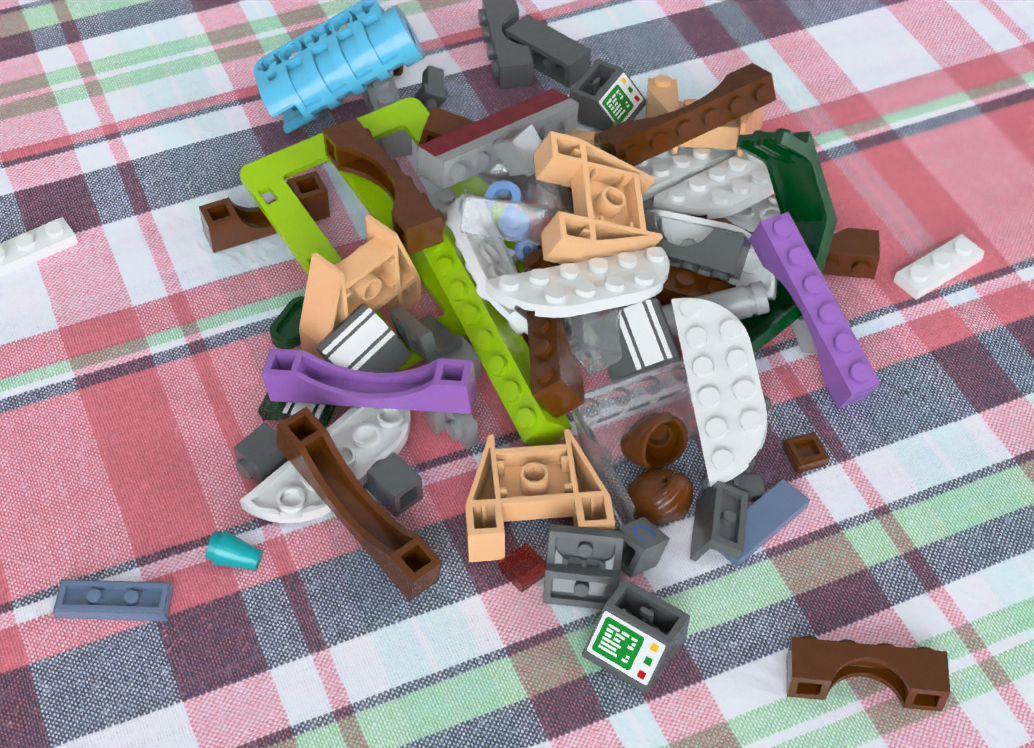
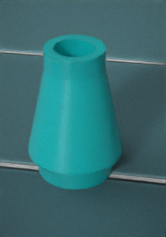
[205,530,263,571]

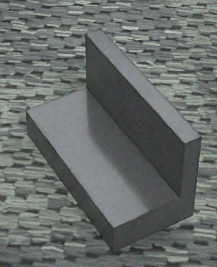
[389,305,463,364]
[690,481,749,561]

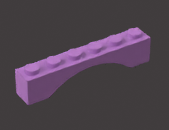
[749,212,881,409]
[262,348,477,414]

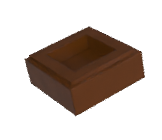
[782,432,830,474]

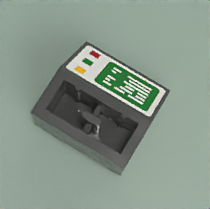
[569,59,646,131]
[582,579,690,695]

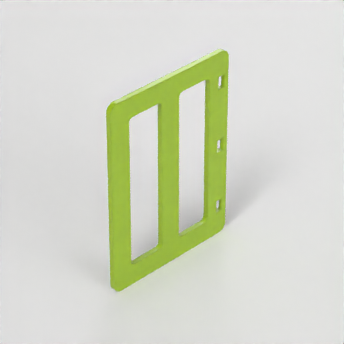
[240,97,528,372]

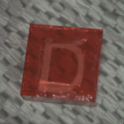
[498,543,547,593]

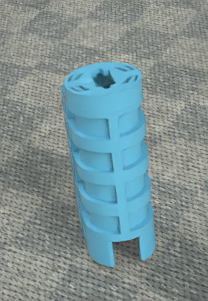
[254,0,425,134]

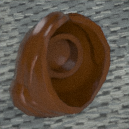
[620,412,688,470]
[626,469,693,523]

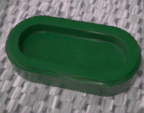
[270,296,304,349]

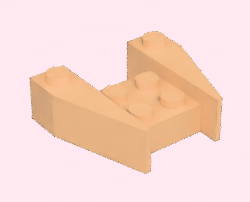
[646,75,764,157]
[533,131,663,264]
[299,214,422,360]
[465,429,615,562]

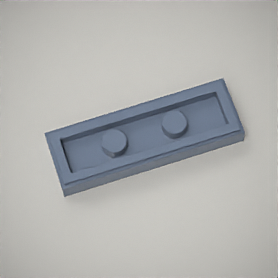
[719,479,810,567]
[53,579,174,621]

